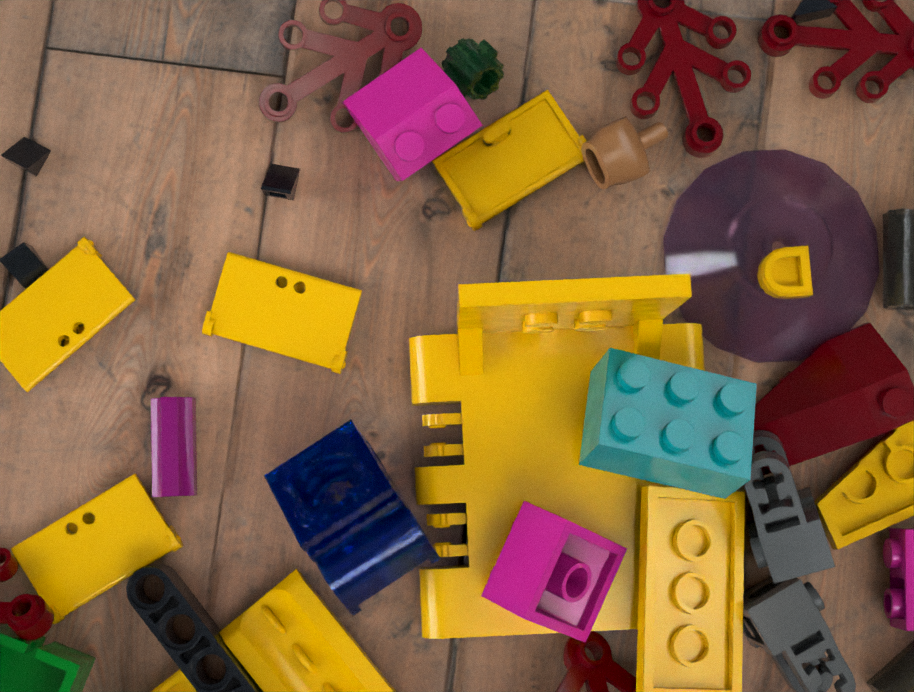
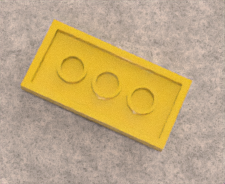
[636,486,745,692]

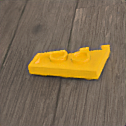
[814,421,914,549]

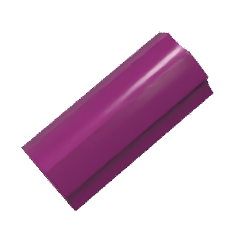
[151,397,197,497]

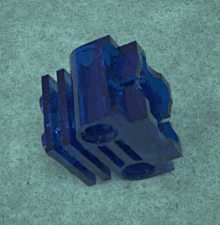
[264,419,441,616]

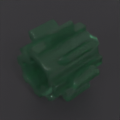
[442,38,504,101]

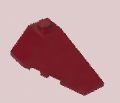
[754,322,914,475]

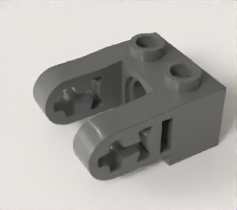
[744,430,835,583]
[743,576,856,692]

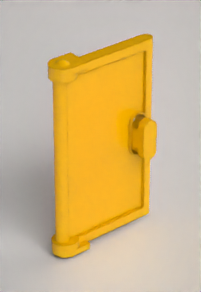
[432,90,586,232]
[0,236,136,392]
[202,252,362,374]
[11,473,183,625]

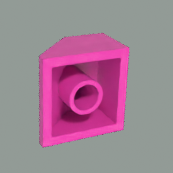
[342,48,482,181]
[481,501,627,643]

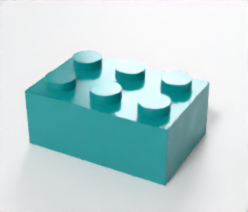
[579,348,757,499]

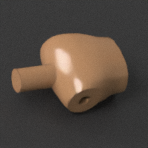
[581,116,668,189]

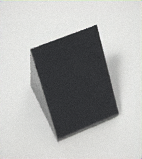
[791,0,838,24]
[1,137,51,176]
[261,164,300,201]
[0,242,49,289]

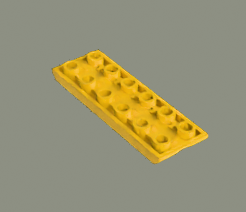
[219,569,396,692]

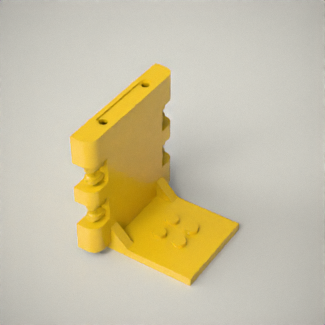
[409,274,705,639]

